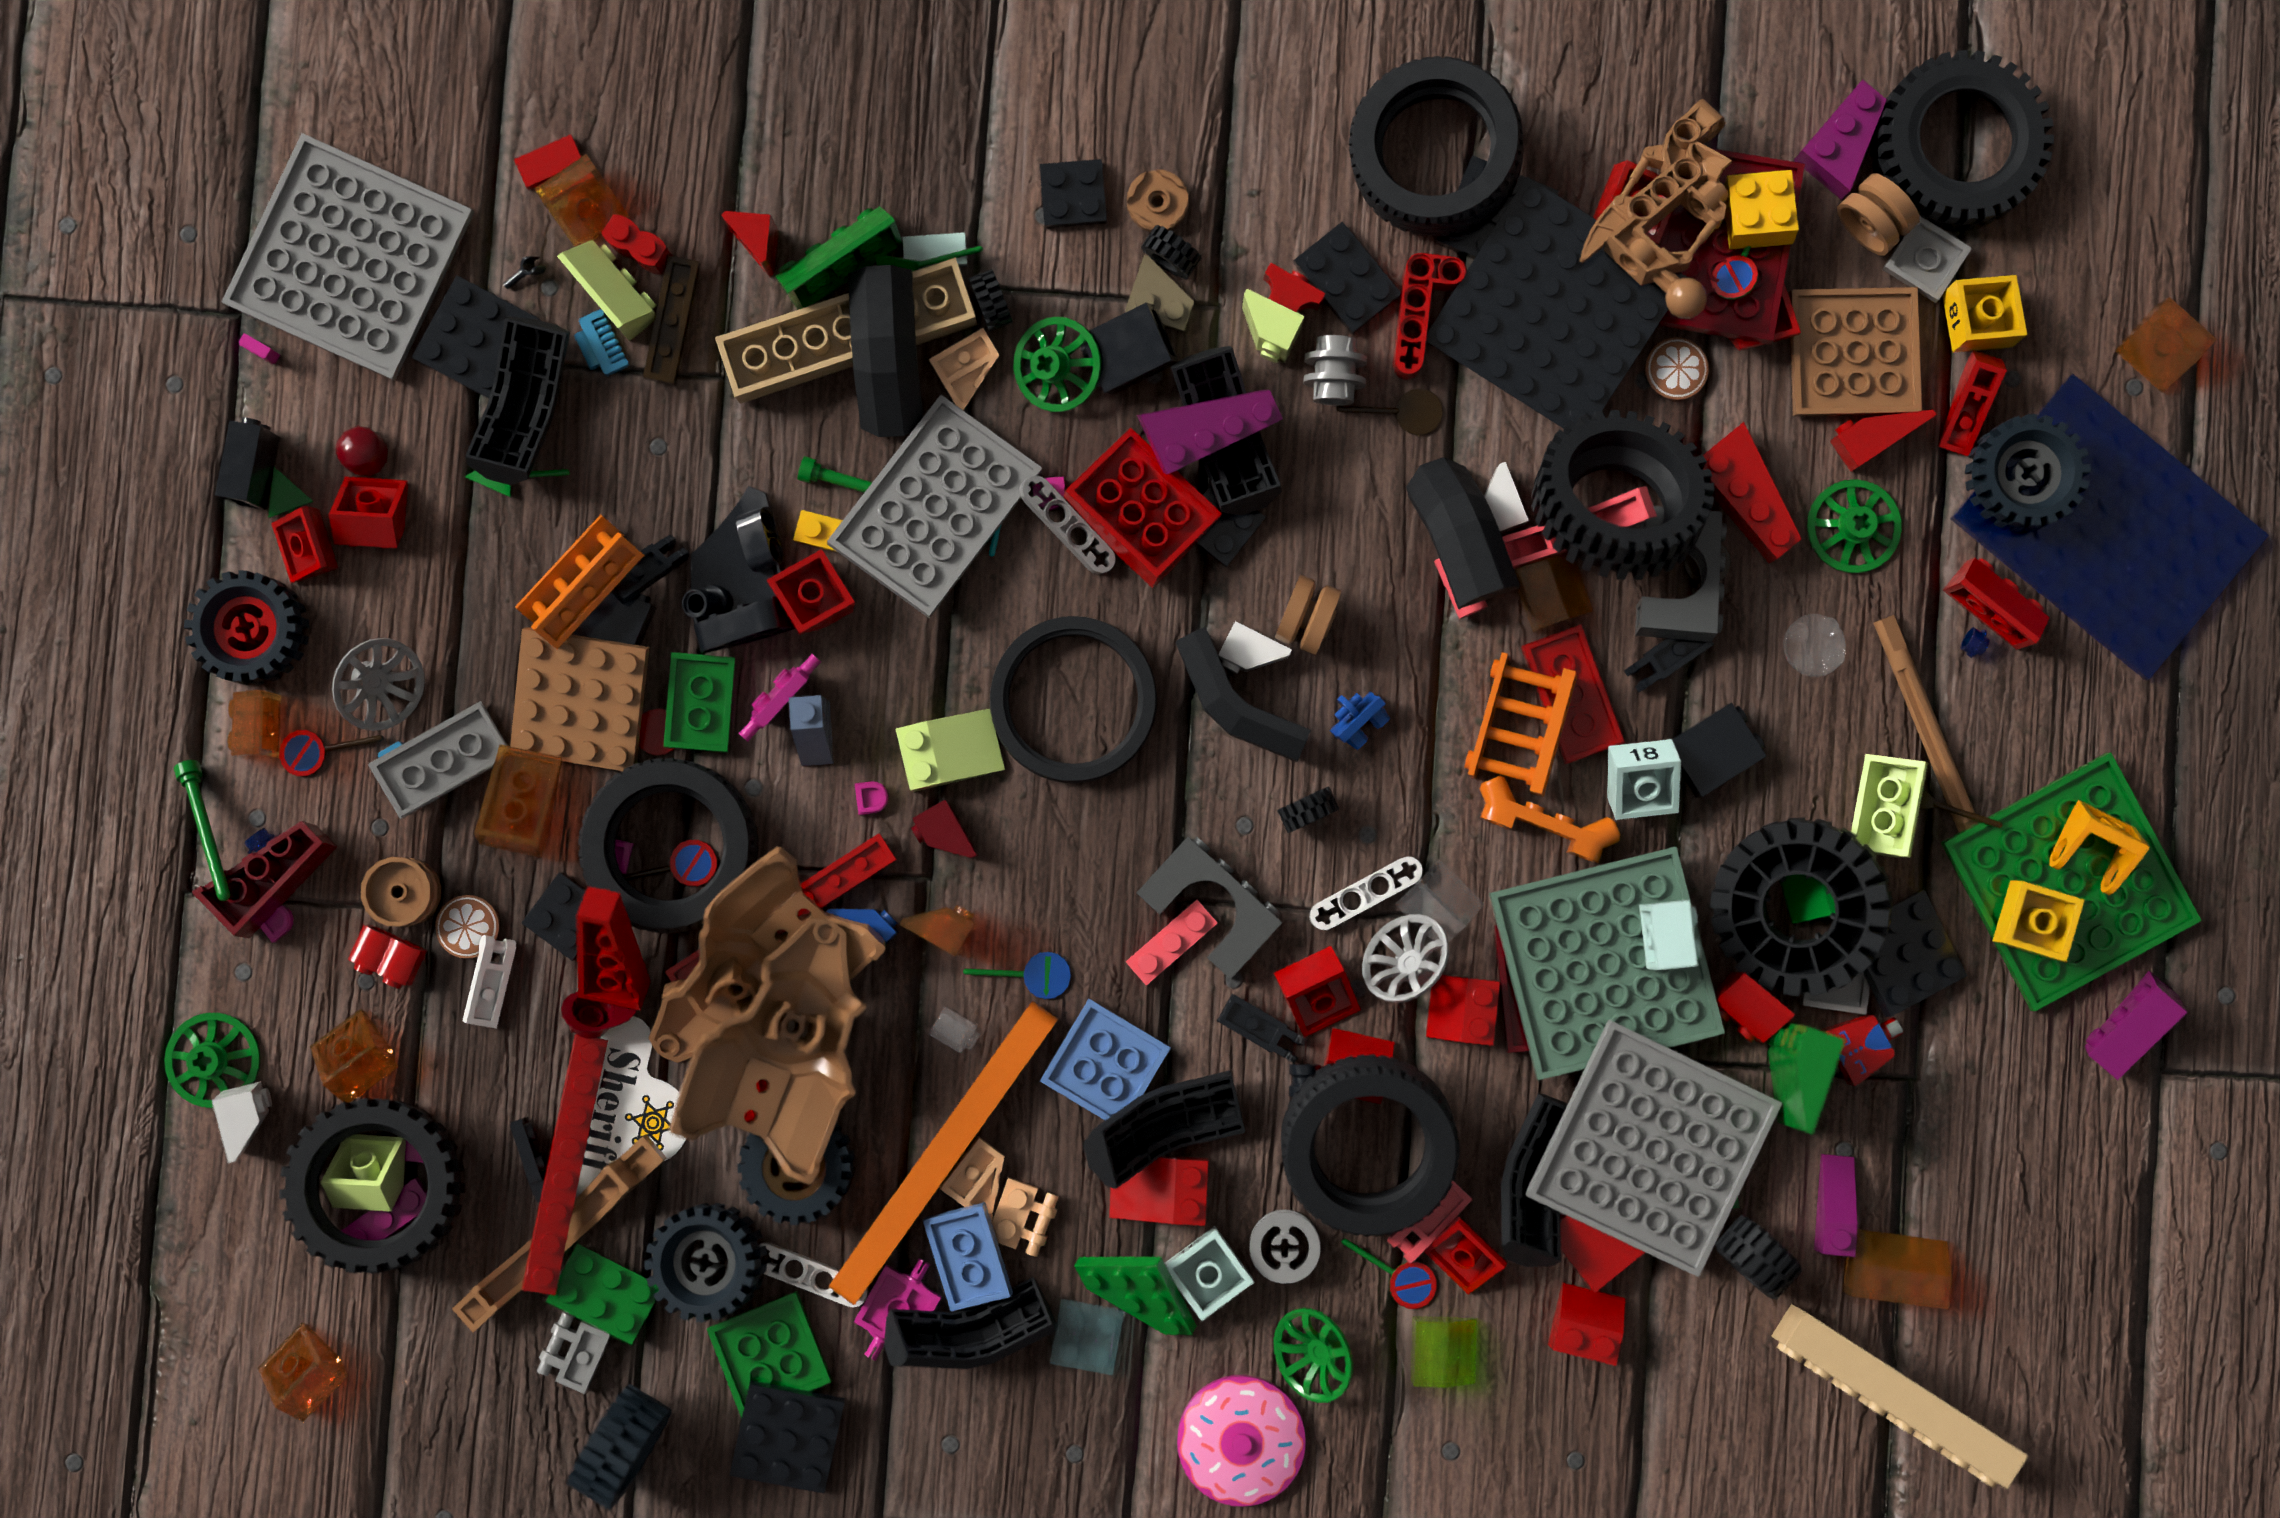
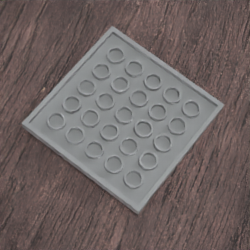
[222,133,474,381]
[1525,1020,1782,1277]

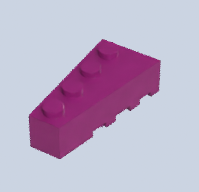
[1137,390,1283,474]

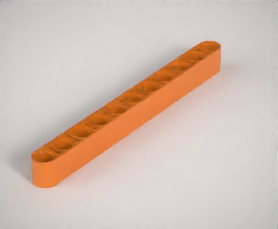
[828,1001,1058,1305]

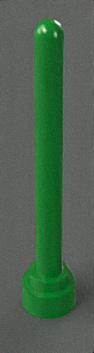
[797,456,872,493]
[173,760,231,901]

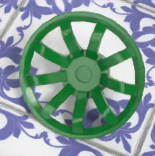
[1013,317,1102,412]
[1807,479,1902,573]
[164,1012,260,1108]
[1273,1308,1353,1403]

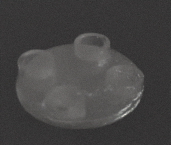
[1783,614,1846,677]

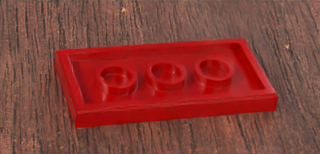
[1521,624,1625,765]

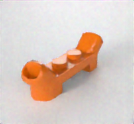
[1479,775,1621,863]

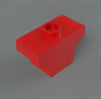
[1263,263,1326,313]

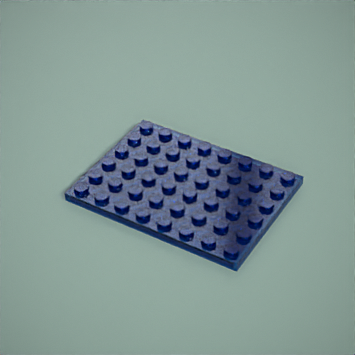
[1950,374,2269,680]

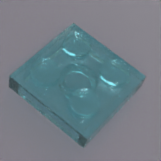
[1050,1299,1124,1375]

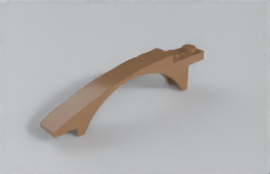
[452,1134,667,1332]

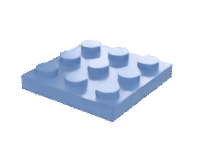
[1040,999,1171,1120]

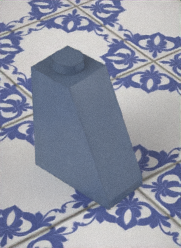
[789,695,834,766]

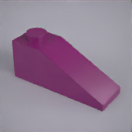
[1814,1154,1858,1257]

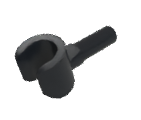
[503,256,546,289]

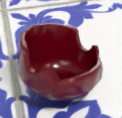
[335,426,388,477]

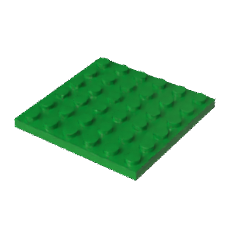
[1941,752,2202,1012]

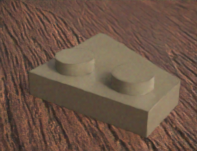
[1125,255,1194,334]

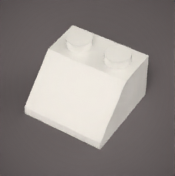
[212,1081,272,1163]

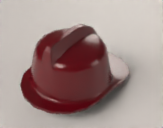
[561,992,636,1039]

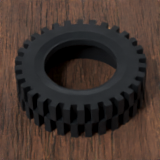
[1870,50,2054,231]
[1532,410,1715,580]

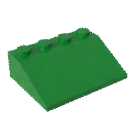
[775,206,903,310]
[1767,1023,1845,1134]

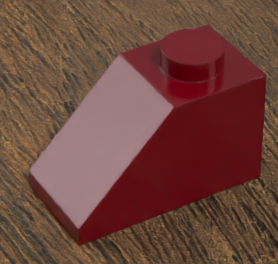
[911,799,978,859]

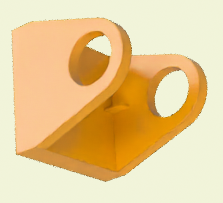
[2049,800,2149,895]

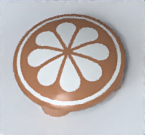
[1644,337,1709,401]
[436,895,500,958]

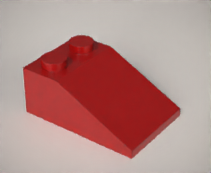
[1109,1156,1208,1226]

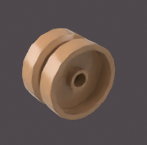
[1837,174,1920,256]
[1274,574,1341,656]
[361,857,441,927]

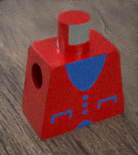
[1819,1014,1903,1086]

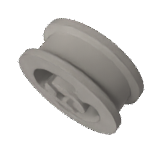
[1250,1209,1320,1284]

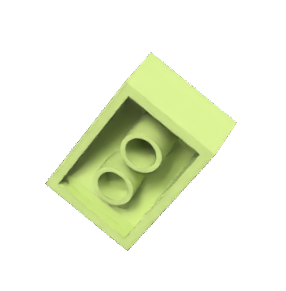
[896,709,1005,792]

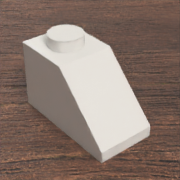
[1484,462,1529,534]
[1218,621,1292,674]

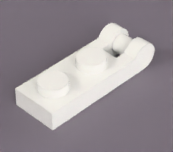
[463,935,516,1028]

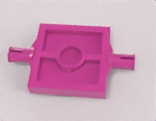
[739,653,822,742]
[854,1258,942,1361]

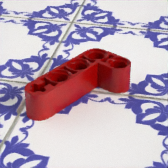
[1393,253,1466,380]

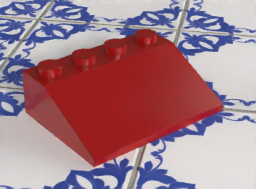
[1063,428,1222,588]

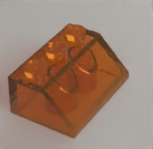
[1843,1229,1952,1310]

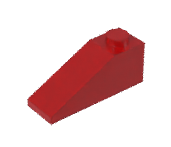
[1938,350,2007,456]
[1830,409,1937,472]

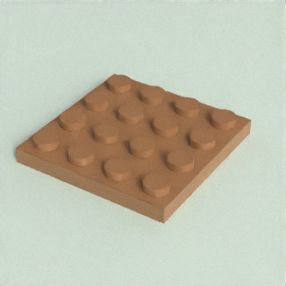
[1789,287,1922,417]
[510,627,650,771]

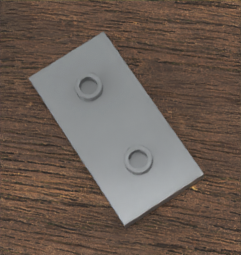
[368,701,513,820]

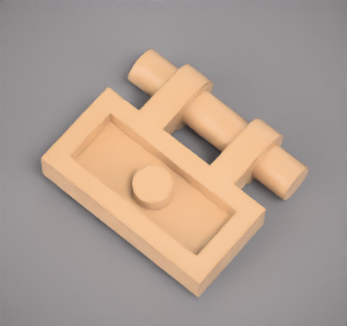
[992,1177,1059,1257]

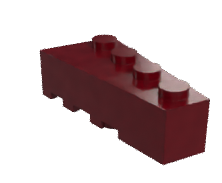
[192,821,338,939]

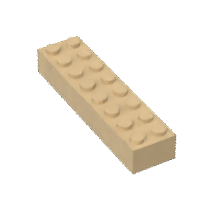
[715,258,978,404]
[1772,1304,2028,1489]

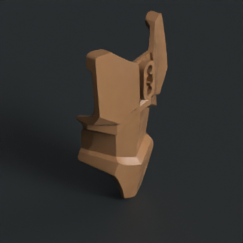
[649,847,885,1063]
[669,919,867,1184]

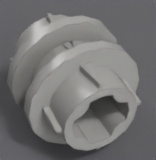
[1303,335,1367,406]

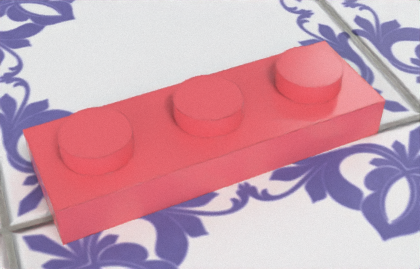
[1126,899,1218,986]

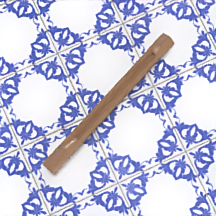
[1873,615,1978,832]

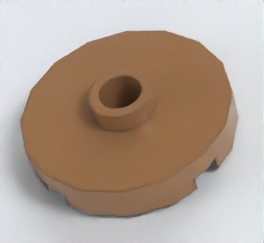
[1127,170,1189,232]

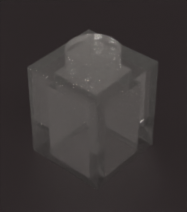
[928,1006,981,1054]

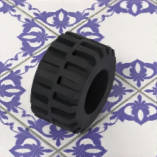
[1715,1215,1803,1300]

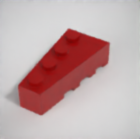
[1703,422,1802,564]
[576,886,651,1010]

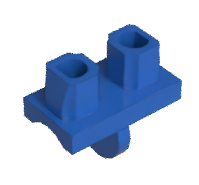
[1329,692,1390,750]

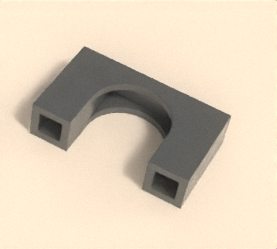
[1635,506,1727,642]
[1137,837,1282,979]

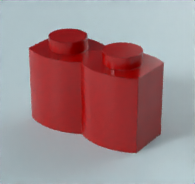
[602,215,673,275]
[348,924,427,989]

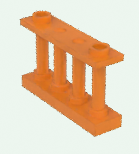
[515,514,644,649]
[1464,652,1578,797]

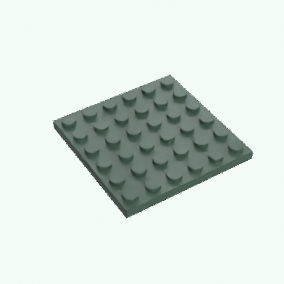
[1489,847,1725,1080]

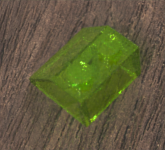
[1411,1316,1477,1388]

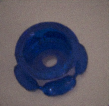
[1960,627,1990,658]
[244,828,274,854]

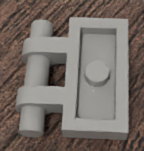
[537,1312,611,1394]

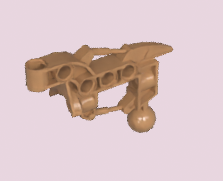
[1580,99,1732,319]

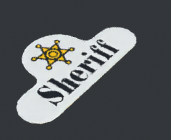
[576,1016,686,1197]

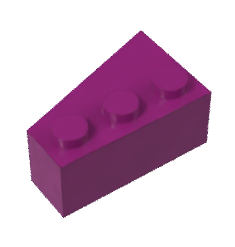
[1794,79,1887,200]
[2085,970,2187,1080]

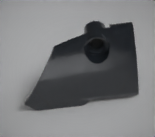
[682,486,796,653]

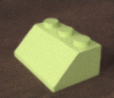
[557,240,657,341]
[1851,754,1928,858]

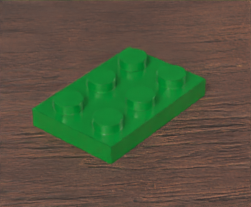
[663,652,735,753]
[546,1244,659,1346]

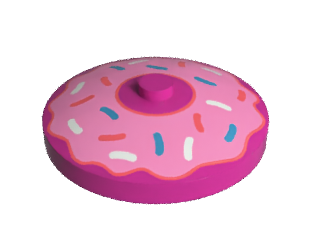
[1177,1375,1306,1507]

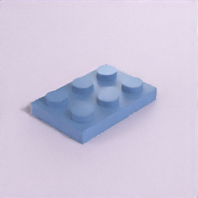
[923,1202,1013,1311]

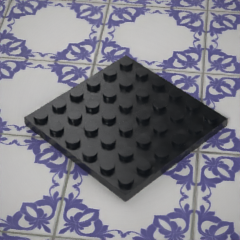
[1426,177,1689,429]

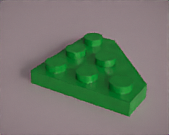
[1074,1257,1197,1335]

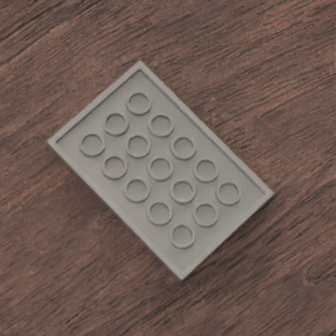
[827,395,1042,618]

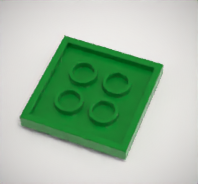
[706,1291,832,1418]

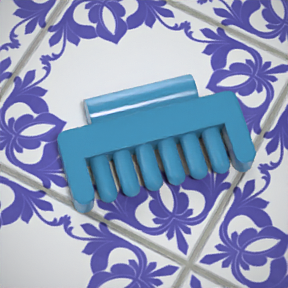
[574,309,629,376]

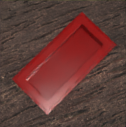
[514,134,585,190]

